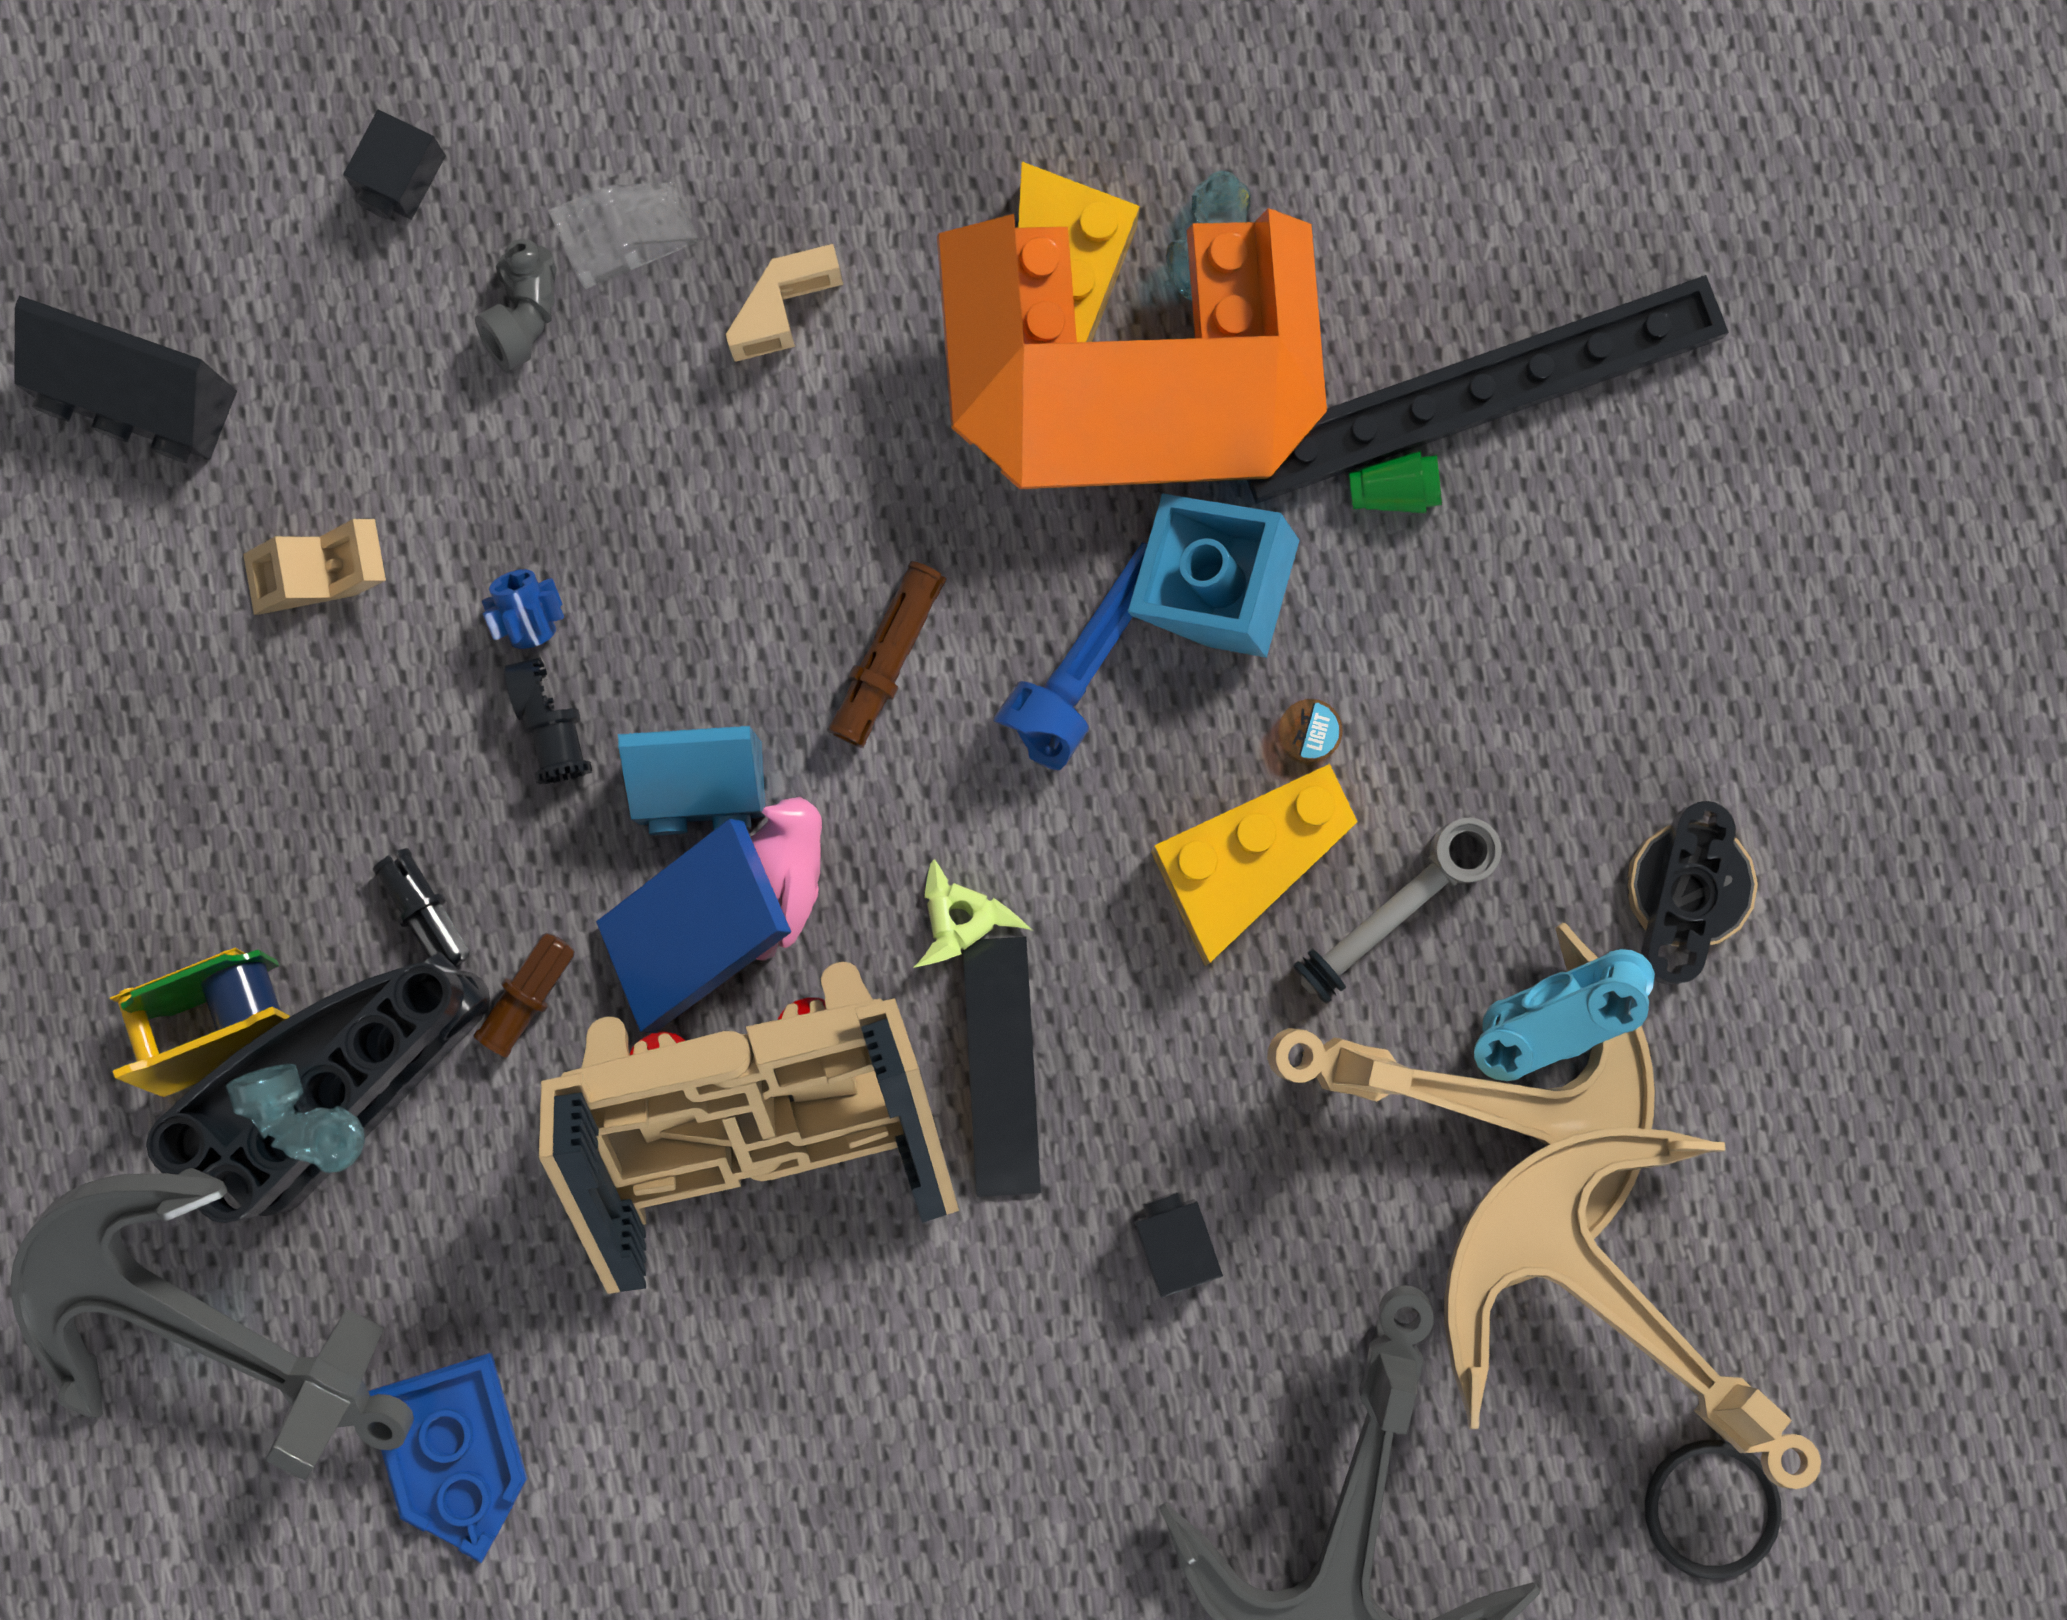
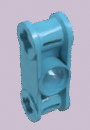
[1474,949,1655,1081]

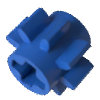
[481,569,564,649]

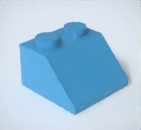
[1128,494,1300,658]
[618,726,766,835]

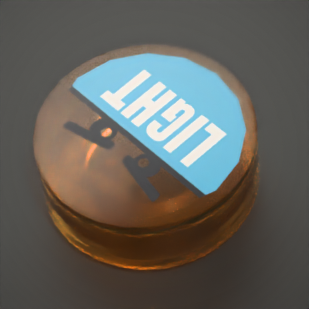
[1277,699,1343,764]

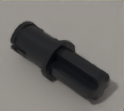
[373,848,470,967]

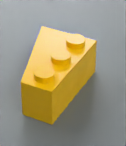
[1018,162,1140,342]
[1151,764,1358,966]

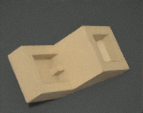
[726,244,843,362]
[243,519,386,615]

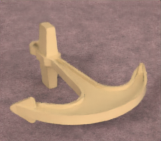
[1267,923,1655,1289]
[1444,1127,1821,1489]

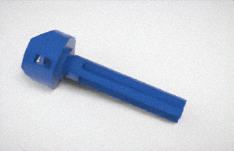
[993,542,1147,771]

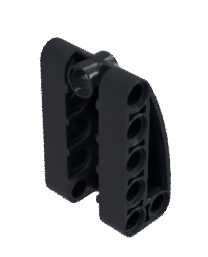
[146,952,490,1223]

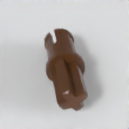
[473,933,575,1058]

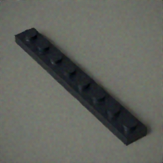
[1247,275,1729,504]

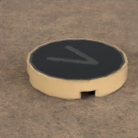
[1627,822,1758,947]

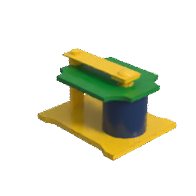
[110,947,291,1097]

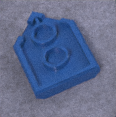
[368,1352,528,1563]

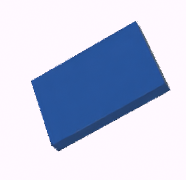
[596,819,791,1033]

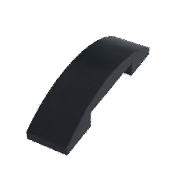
[963,937,1041,1197]

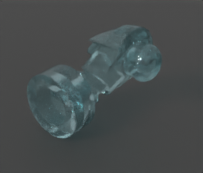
[1166,171,1251,301]
[226,1064,365,1173]

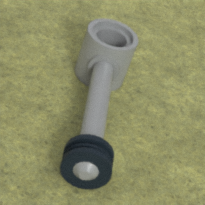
[1293,818,1502,1004]

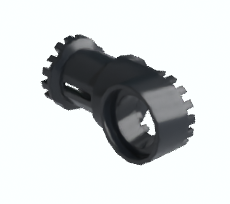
[504,657,593,785]

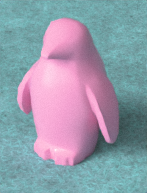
[751,797,822,960]

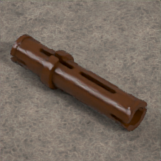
[827,561,947,748]

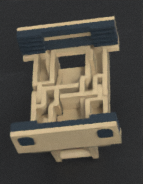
[539,962,959,1294]

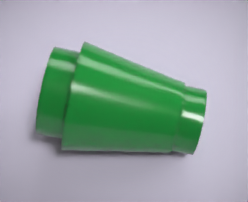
[1349,451,1442,514]

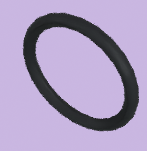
[1645,1440,1782,1579]

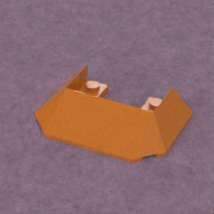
[937,208,1327,489]

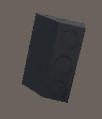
[14,295,237,463]

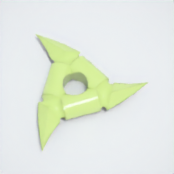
[913,859,1033,968]

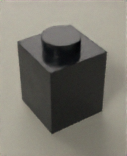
[343,109,446,220]
[1133,1192,1223,1298]

